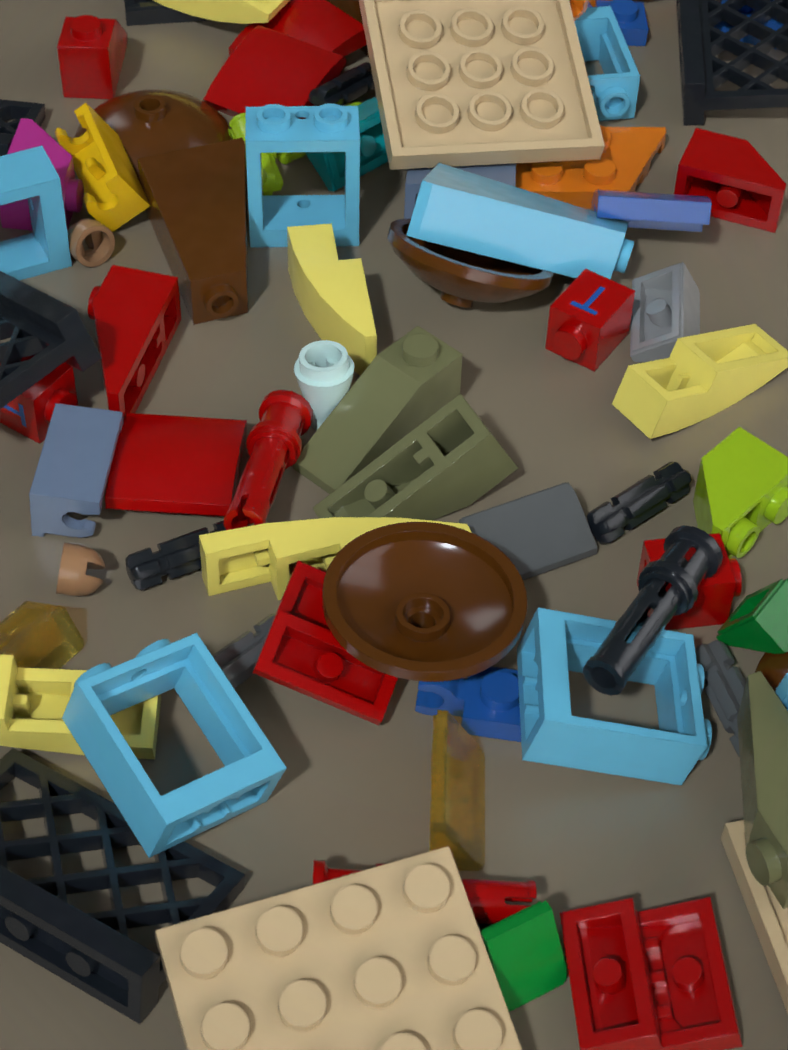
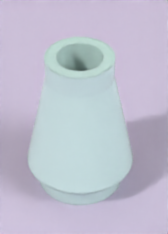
[294,340,355,430]

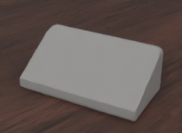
[630,262,700,363]

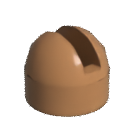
[67,218,115,267]
[56,542,105,596]

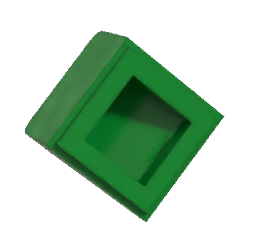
[716,578,788,654]
[481,900,567,1012]

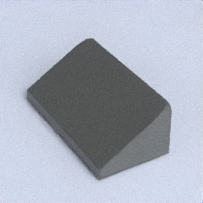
[458,482,598,580]

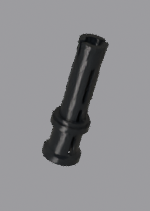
[583,525,723,696]

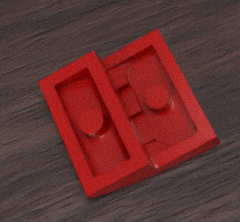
[229,0,367,56]
[203,25,347,119]
[105,413,247,516]
[252,561,398,726]
[560,897,743,1050]

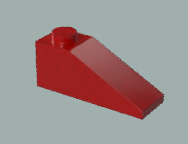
[88,264,182,421]

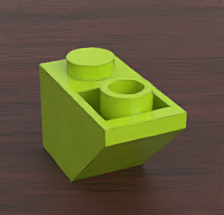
[693,426,788,558]

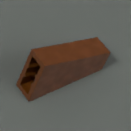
[138,138,248,325]

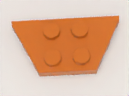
[515,125,666,209]

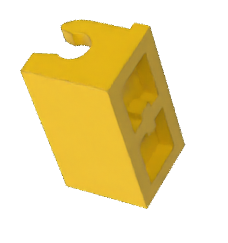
[55,103,150,232]

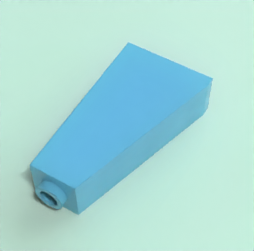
[406,163,635,280]

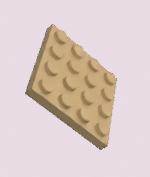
[359,0,605,170]
[155,846,522,1050]

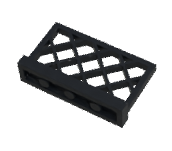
[676,0,788,126]
[0,271,102,409]
[0,748,245,1024]

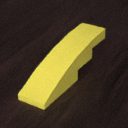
[199,517,472,600]
[0,654,161,760]

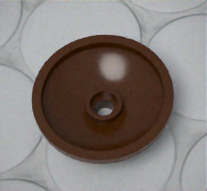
[75,89,231,182]
[387,219,554,308]
[322,522,528,682]

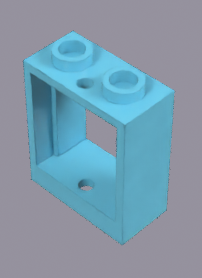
[575,6,640,121]
[245,103,360,248]
[0,146,72,281]
[517,607,712,785]
[62,633,287,858]

